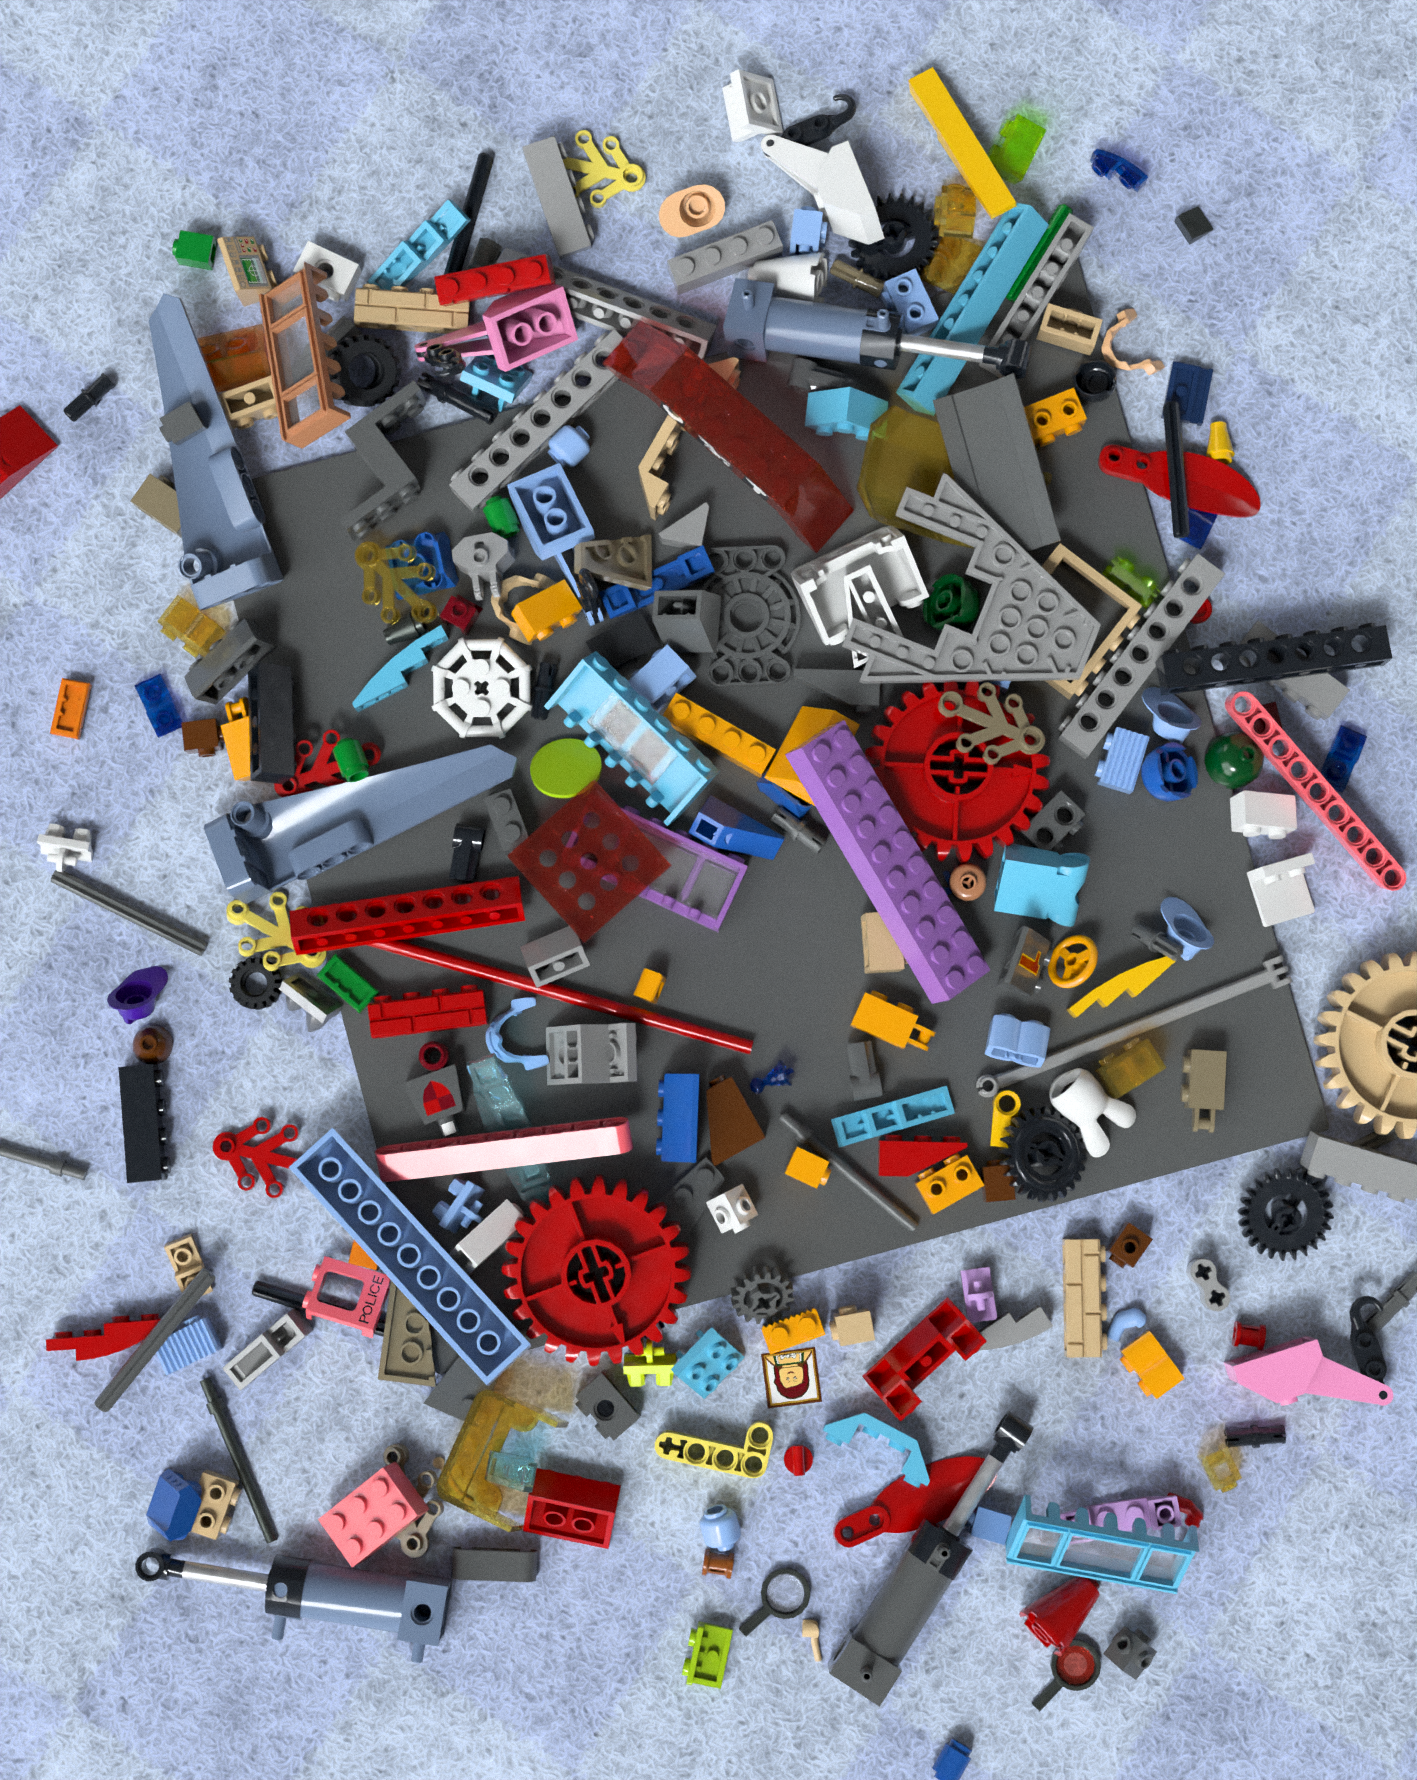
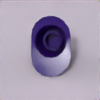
[107,966,168,1024]

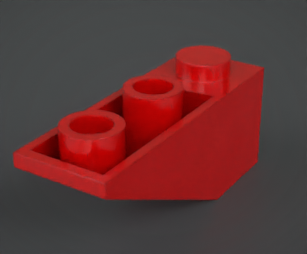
[878,1135,967,1177]

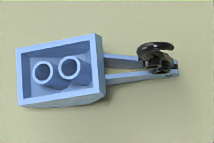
[507,463,604,626]

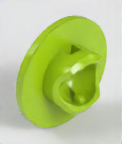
[530,738,602,798]

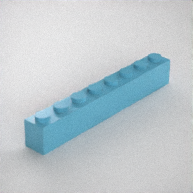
[896,203,1049,416]

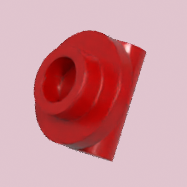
[784,1444,813,1476]

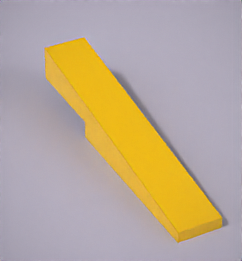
[908,67,1016,219]

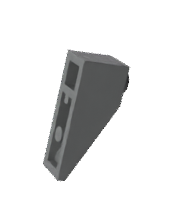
[793,668,880,714]

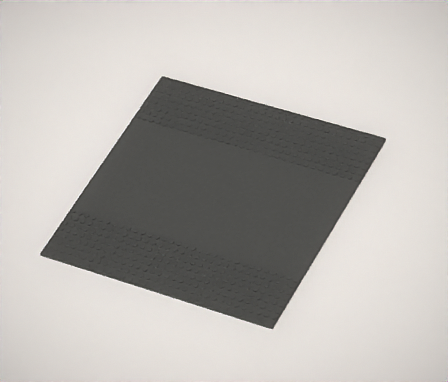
[233,260,1329,1374]

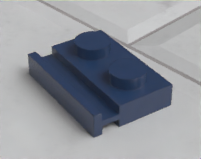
[1161,361,1214,426]

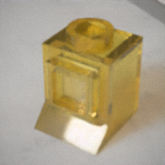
[1197,1444,1242,1493]

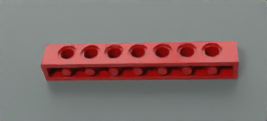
[289,876,525,955]

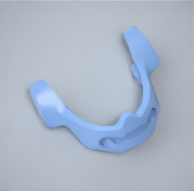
[485,997,549,1070]

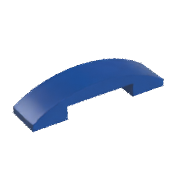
[599,545,715,619]

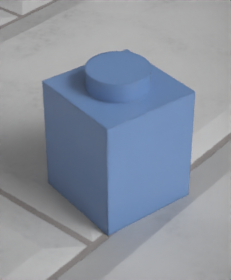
[965,1504,1012,1545]

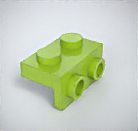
[682,1621,733,1689]

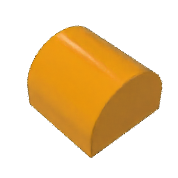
[633,968,666,1004]

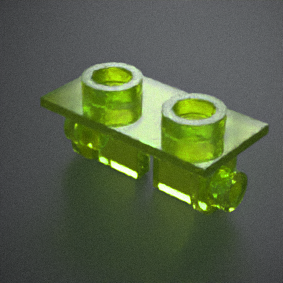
[1102,556,1160,609]

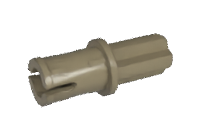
[830,260,885,298]

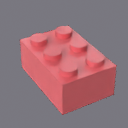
[318,1461,429,1567]

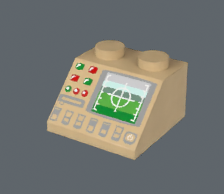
[217,236,278,307]

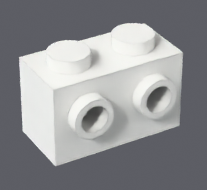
[1230,790,1297,839]

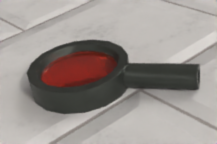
[1032,1639,1101,1711]

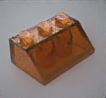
[197,324,271,393]

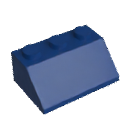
[656,1074,700,1163]

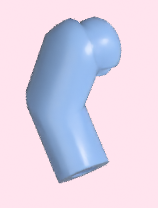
[1106,1308,1147,1342]

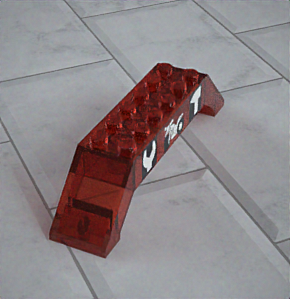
[602,320,854,554]

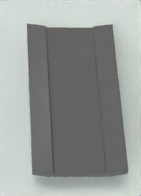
[933,373,1061,552]

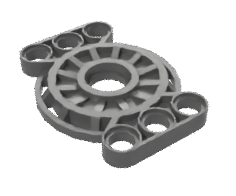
[700,545,801,688]

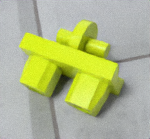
[623,1339,676,1387]

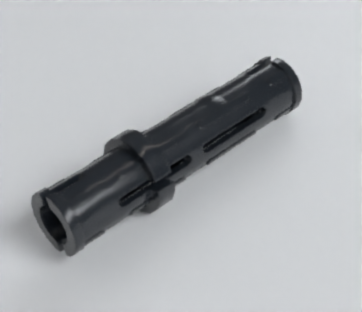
[417,372,498,425]

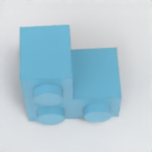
[805,387,888,441]

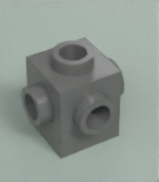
[1103,1626,1157,1680]

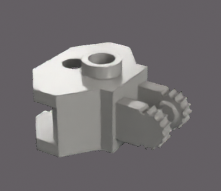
[452,532,515,601]

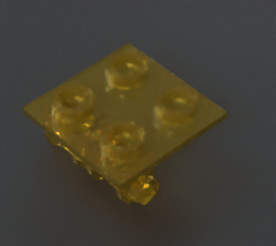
[919,228,983,295]

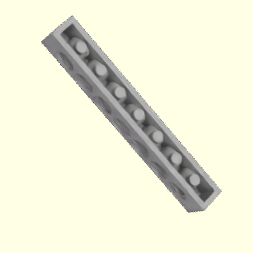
[495,247,717,365]
[449,329,639,515]
[1058,553,1225,759]

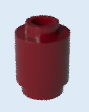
[419,1041,450,1071]

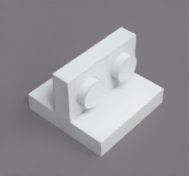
[722,69,783,142]

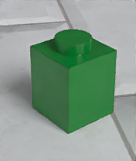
[172,230,218,270]

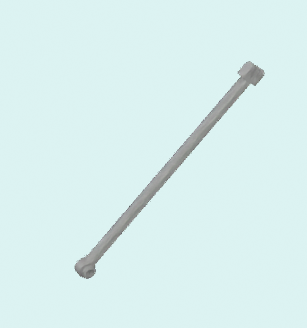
[975,955,1293,1098]

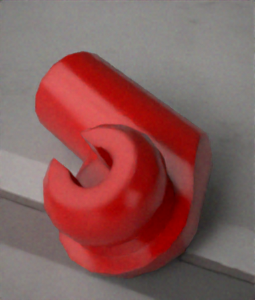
[1167,1492,1204,1528]

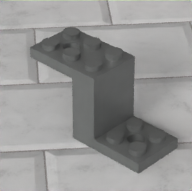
[340,380,426,541]

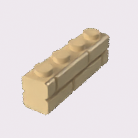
[354,284,470,334]
[1062,1239,1107,1358]

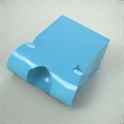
[994,844,1090,927]

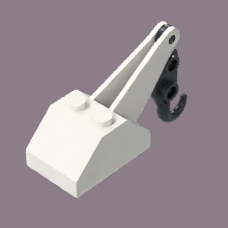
[761,94,884,245]

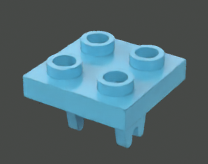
[460,354,533,412]
[671,1327,745,1399]

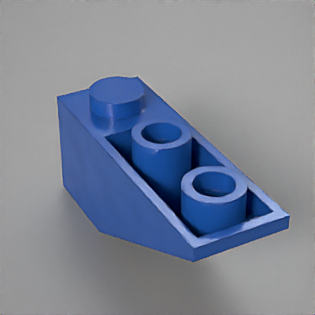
[688,795,786,860]

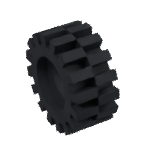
[229,957,283,1010]

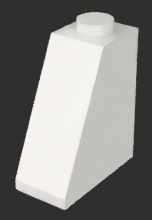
[449,1199,524,1276]

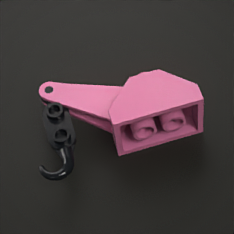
[414,284,578,377]
[1224,1296,1393,1406]

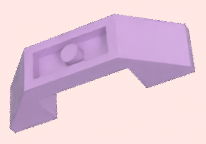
[1060,1496,1182,1543]

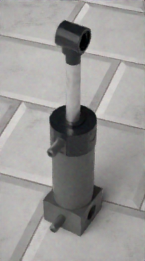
[828,1411,1034,1707]

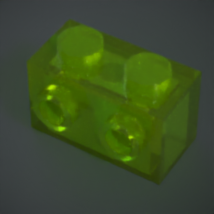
[987,114,1046,184]

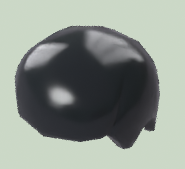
[1073,359,1117,403]

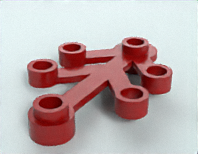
[274,729,381,798]
[212,1117,299,1198]

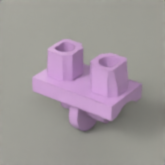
[960,1267,997,1323]

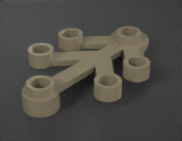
[938,682,1045,765]
[383,1443,444,1558]

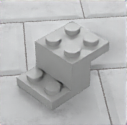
[546,1023,638,1085]

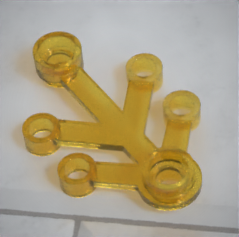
[355,541,437,624]

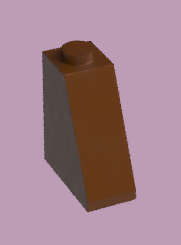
[706,1074,766,1166]

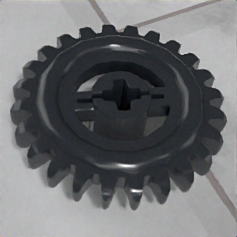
[848,193,941,281]
[998,1106,1087,1203]
[1237,1167,1334,1261]

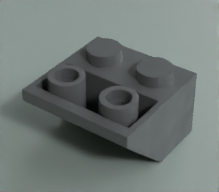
[652,590,721,653]

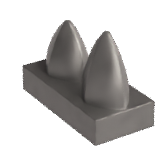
[279,972,343,1032]

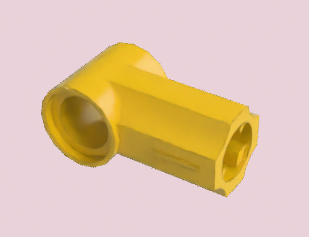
[990,1090,1021,1148]

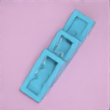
[367,200,471,290]
[352,625,449,712]
[831,1086,955,1147]

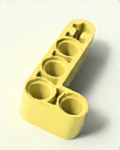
[655,1420,773,1478]

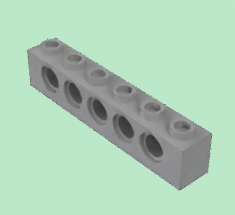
[979,213,1094,378]

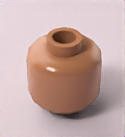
[949,863,987,901]

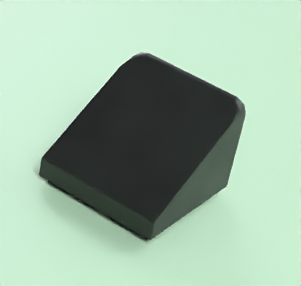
[1174,206,1214,245]

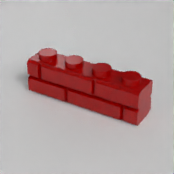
[434,254,556,307]
[367,985,489,1039]

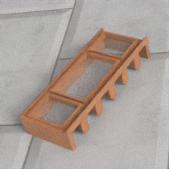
[259,262,351,449]

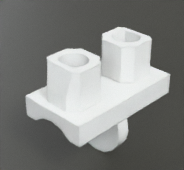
[37,823,94,872]

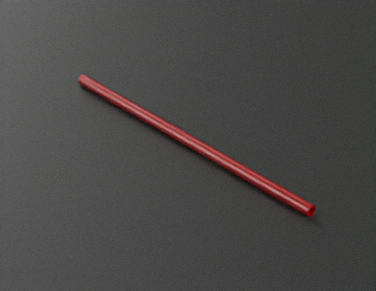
[367,940,753,1055]

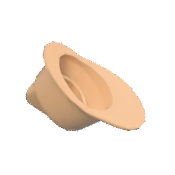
[659,184,725,238]

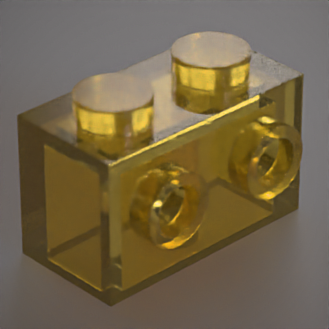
[934,183,976,239]
[1095,1037,1166,1099]

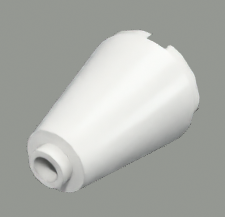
[748,252,828,303]

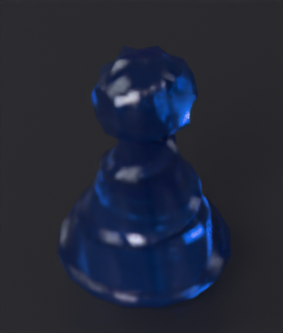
[750,1060,794,1094]

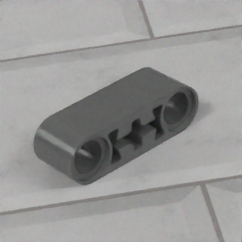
[451,1547,537,1582]

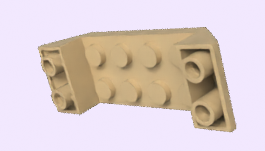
[638,357,741,521]

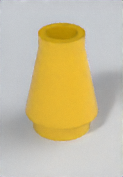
[1206,421,1235,465]

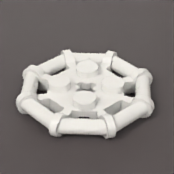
[431,637,533,739]

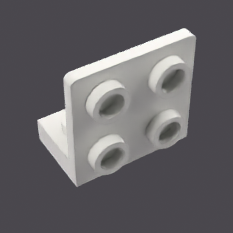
[1247,853,1315,927]

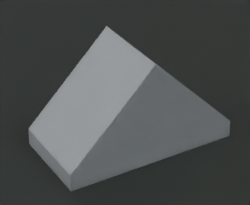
[659,502,709,550]

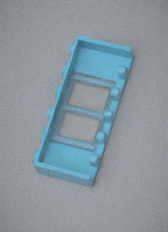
[544,651,720,826]

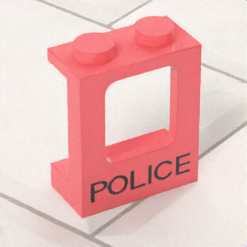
[302,1256,391,1338]

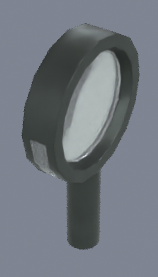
[739,1567,810,1637]

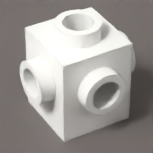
[706,1184,758,1233]

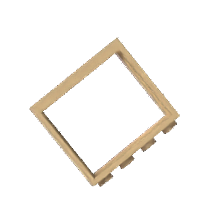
[1042,543,1142,700]

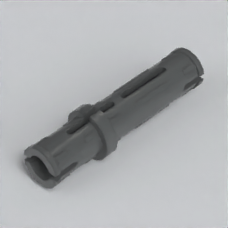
[1364,1271,1417,1334]

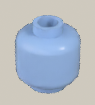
[548,425,590,468]
[699,1504,741,1551]

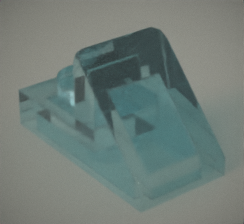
[485,1450,538,1492]

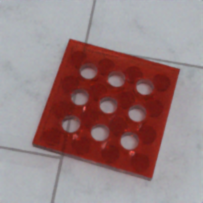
[507,780,672,944]

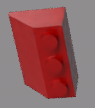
[523,1468,621,1549]

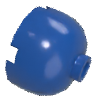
[1141,742,1198,802]

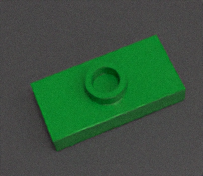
[316,954,379,1014]

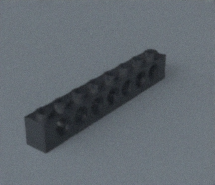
[1155,623,1392,696]

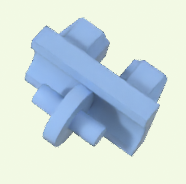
[432,1178,485,1234]

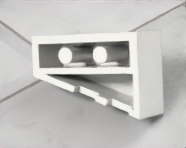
[843,564,904,668]

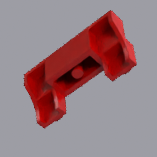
[862,1297,987,1421]

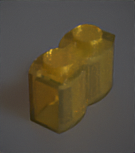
[157,595,226,658]

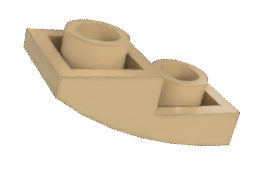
[164,1233,213,1296]

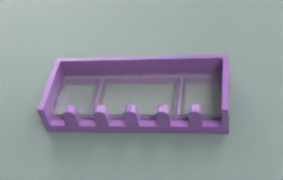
[561,793,748,932]

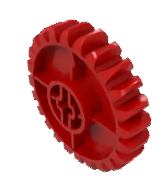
[864,682,1051,863]
[501,1174,691,1366]

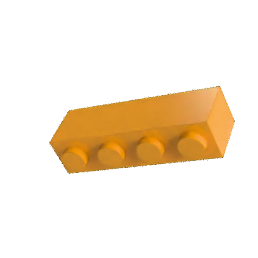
[663,693,776,778]

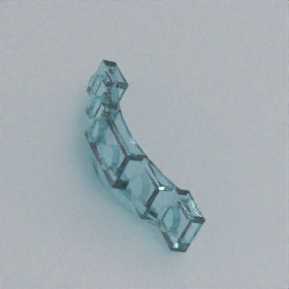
[466,1053,553,1218]

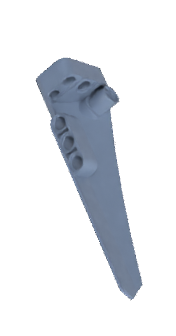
[149,293,284,611]
[204,744,518,904]

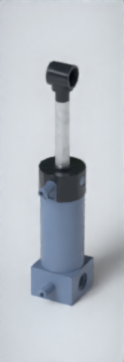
[723,278,1032,379]
[135,1548,453,1663]

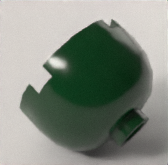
[923,573,980,631]
[1204,731,1264,790]

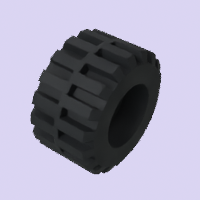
[327,335,401,407]

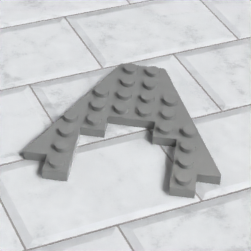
[842,473,1101,684]

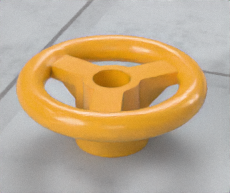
[1048,935,1098,988]

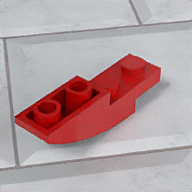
[46,1313,161,1361]

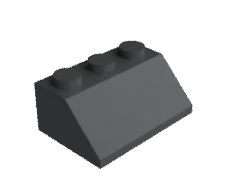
[184,618,276,705]

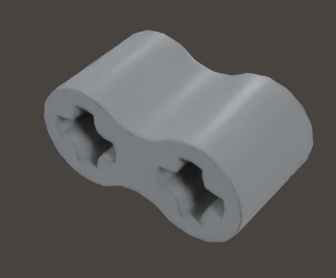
[1186,1258,1230,1311]

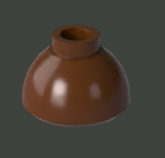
[132,1025,173,1064]

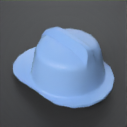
[1142,687,1202,745]
[1161,897,1214,961]

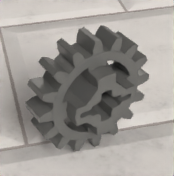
[730,1265,794,1324]

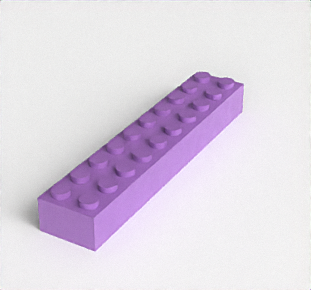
[785,720,990,1004]

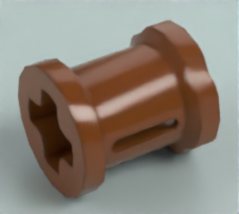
[702,1548,734,1579]

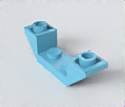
[823,1413,930,1488]

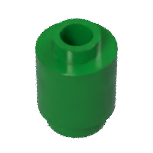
[483,495,520,539]
[333,737,369,783]

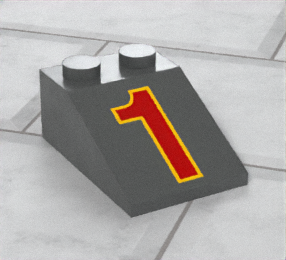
[996,926,1053,998]

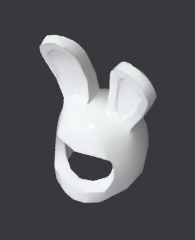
[1049,1068,1136,1157]

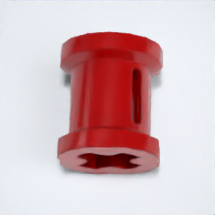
[1232,1321,1266,1351]

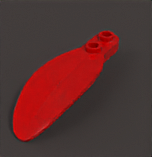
[1098,445,1261,518]
[833,1456,997,1548]

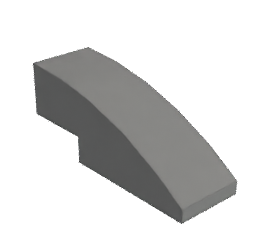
[979,1305,1053,1350]
[222,1309,314,1391]

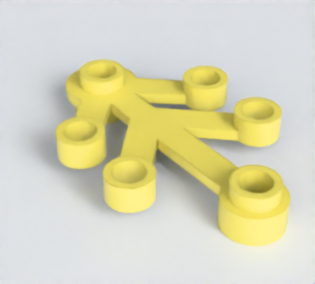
[563,130,646,208]
[226,892,326,971]

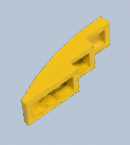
[1067,956,1176,1018]

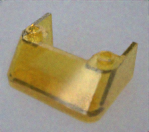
[436,1390,569,1532]

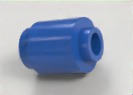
[932,1738,972,1780]

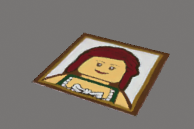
[761,1347,822,1409]

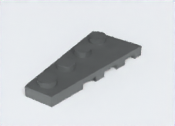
[423,1307,524,1427]

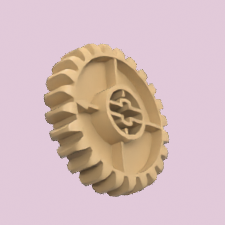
[1313,951,1417,1139]

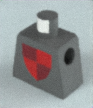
[402,1064,466,1137]

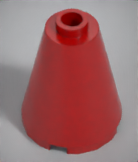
[1019,1576,1100,1656]

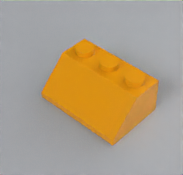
[764,706,860,806]

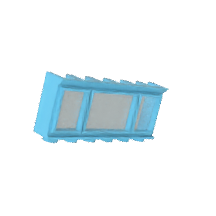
[1005,1495,1199,1594]

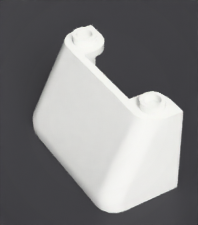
[790,526,929,645]

